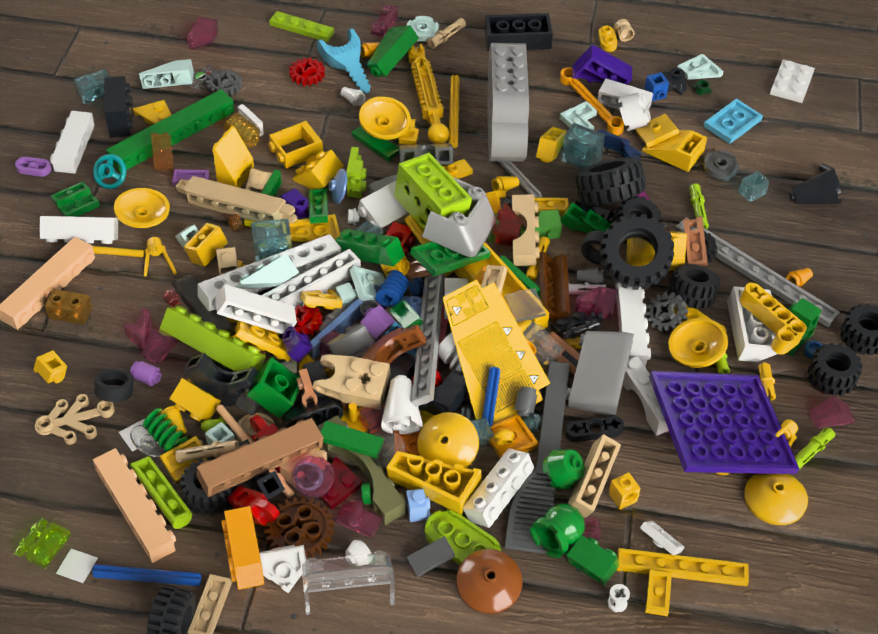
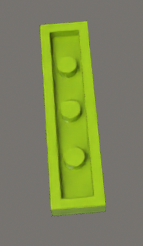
[269,11,334,42]

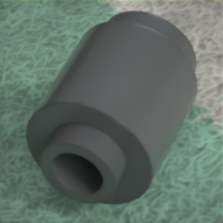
[514,386,537,417]

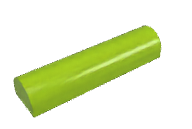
[131,456,192,529]

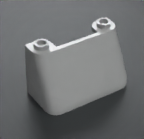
[566,331,634,416]

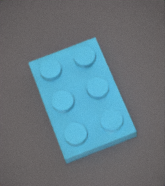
[703,99,763,144]

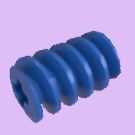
[376,270,409,308]

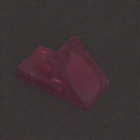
[124,309,152,351]
[334,500,382,538]

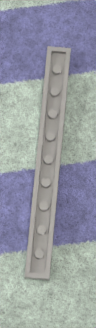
[675,217,840,328]
[411,274,445,407]

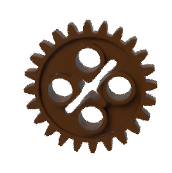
[264,496,334,559]

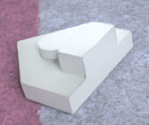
[259,545,307,593]

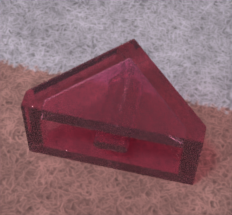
[142,328,180,364]
[810,396,855,428]

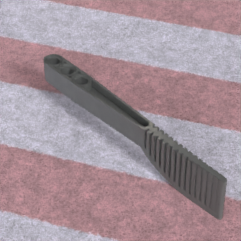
[505,361,570,554]

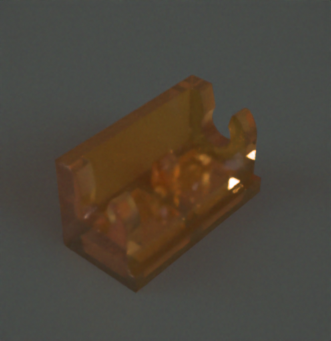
[151,132,174,171]

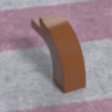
[362,325,427,364]

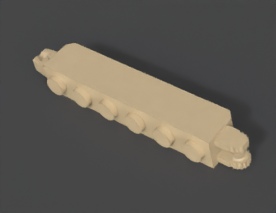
[176,176,297,226]

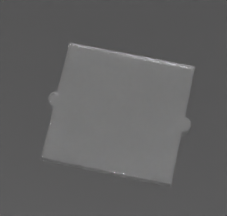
[505,288,546,322]

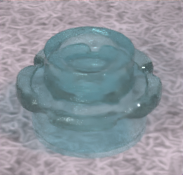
[524,413,542,433]

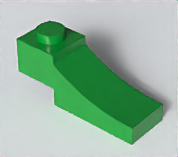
[560,202,611,233]

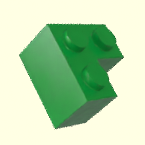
[787,298,822,356]

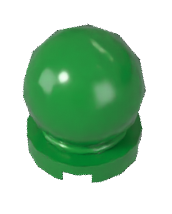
[530,504,585,558]

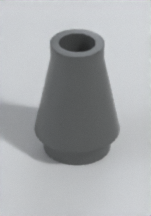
[577,267,604,285]

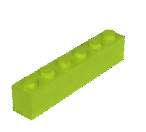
[160,306,266,372]

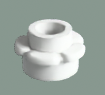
[348,208,359,226]

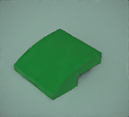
[50,181,100,217]

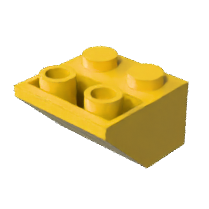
[292,149,344,189]

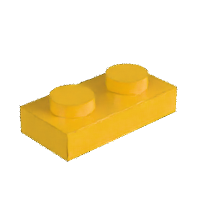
[645,570,672,616]

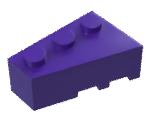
[572,45,632,85]

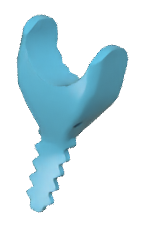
[317,29,371,94]

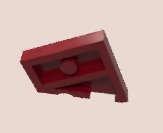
[317,457,363,510]

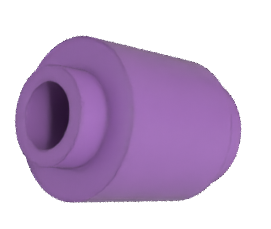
[130,361,162,386]

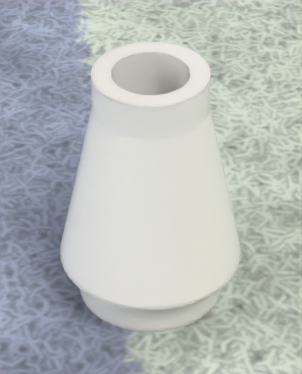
[341,87,365,106]

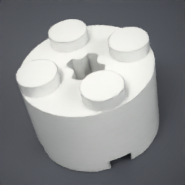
[618,92,651,131]

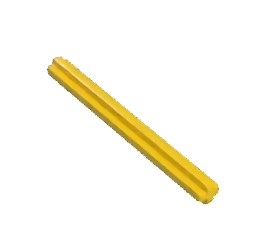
[449,75,460,148]

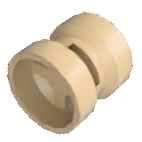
[614,19,634,42]

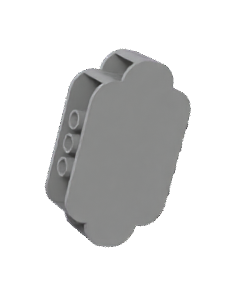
[487,43,529,162]

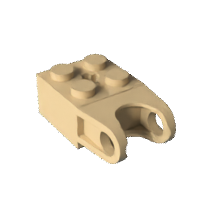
[313,355,391,410]

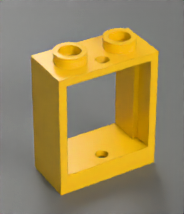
[268,121,323,169]

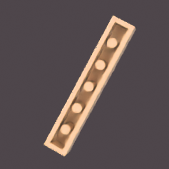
[0,237,95,330]
[93,448,176,563]

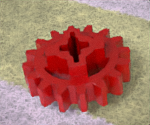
[289,57,325,87]
[294,304,323,335]

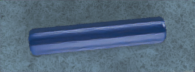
[481,367,501,427]

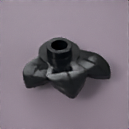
[662,68,687,95]

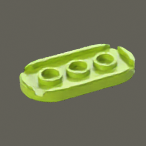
[425,510,501,565]

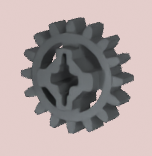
[206,68,243,97]
[646,292,688,333]

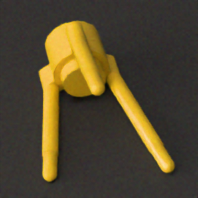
[143,237,177,276]
[775,419,798,448]

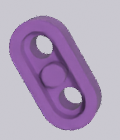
[15,157,51,177]

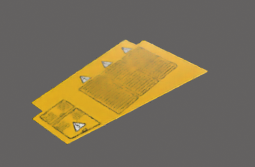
[443,280,550,434]

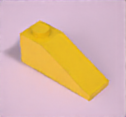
[536,127,568,163]

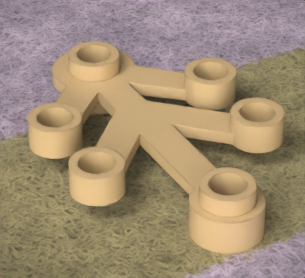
[35,394,115,445]

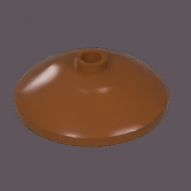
[456,549,522,614]

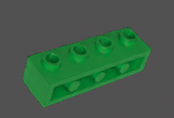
[335,229,405,267]

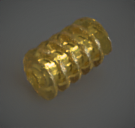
[224,113,260,148]

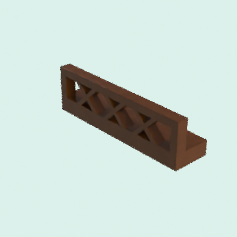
[539,251,570,322]

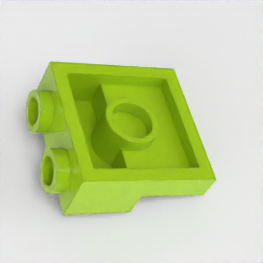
[347,147,367,198]

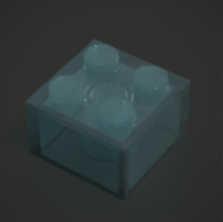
[562,123,605,169]
[251,219,292,261]

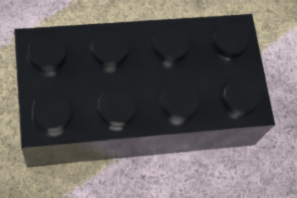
[484,13,553,51]

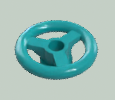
[93,154,127,189]

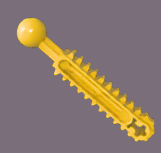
[411,57,449,144]

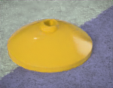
[359,97,411,140]
[114,188,170,228]
[669,318,728,368]
[418,412,479,468]
[744,473,808,525]

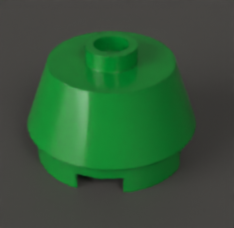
[543,449,585,490]

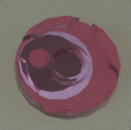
[292,456,334,497]

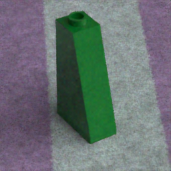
[367,25,419,77]

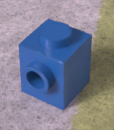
[644,72,669,101]

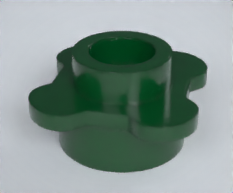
[693,80,712,95]

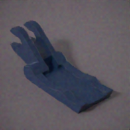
[596,129,641,160]

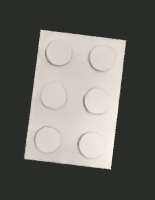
[770,60,815,103]

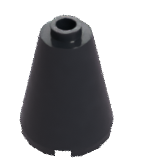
[789,169,842,204]

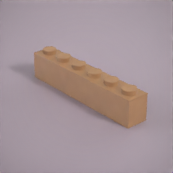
[197,418,324,497]

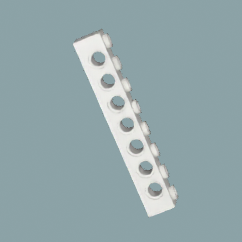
[198,234,341,312]

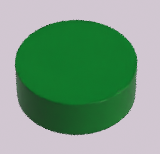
[361,483,373,505]

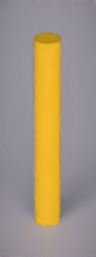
[92,246,145,257]

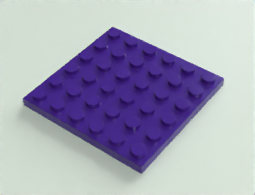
[649,371,800,474]

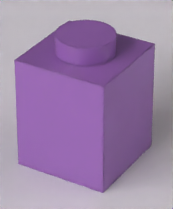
[360,305,395,339]

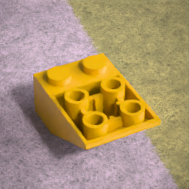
[212,126,254,188]
[642,130,707,172]

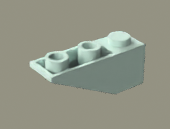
[139,59,194,89]
[235,254,299,289]

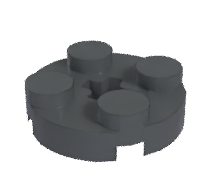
[703,150,739,181]

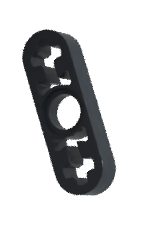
[566,416,624,442]

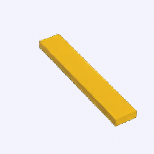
[616,548,749,586]

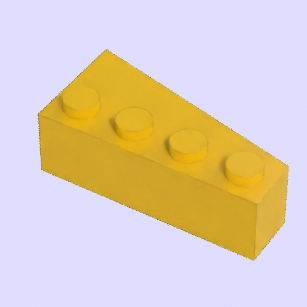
[386,451,482,515]

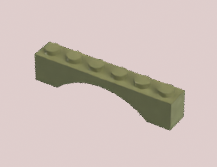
[317,415,407,525]

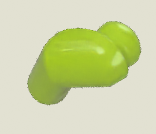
[201,416,227,432]

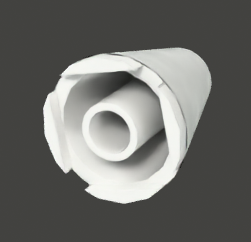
[381,375,422,434]

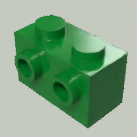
[566,535,619,586]

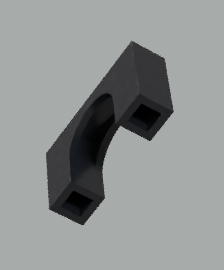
[385,352,469,415]

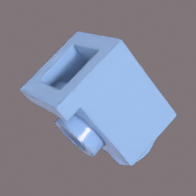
[406,489,430,522]

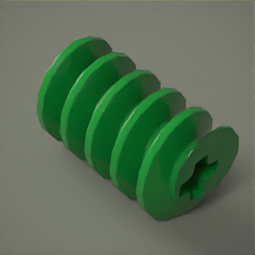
[143,408,188,453]

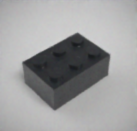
[104,76,134,138]

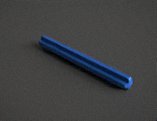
[92,564,202,586]

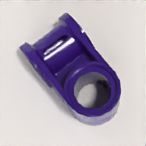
[278,188,309,220]
[282,326,313,362]

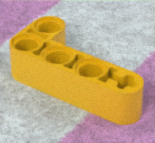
[739,283,807,354]

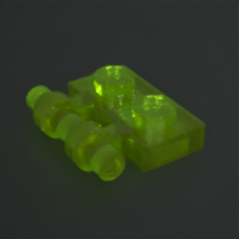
[14,518,71,569]

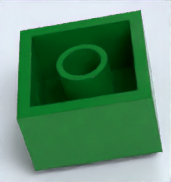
[247,357,299,418]

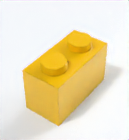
[184,223,228,267]
[170,378,221,422]

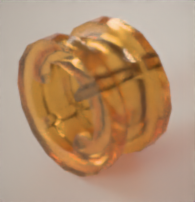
[228,214,243,232]

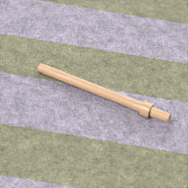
[216,404,294,498]

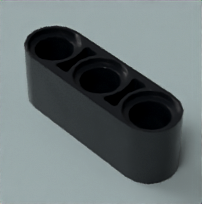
[282,397,343,428]

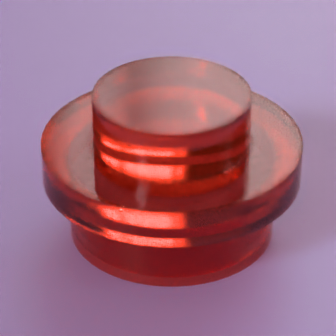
[162,290,180,307]

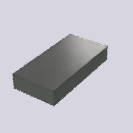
[407,536,455,577]

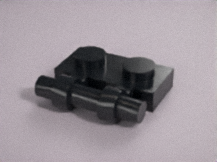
[550,311,600,340]

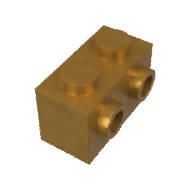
[45,289,93,325]

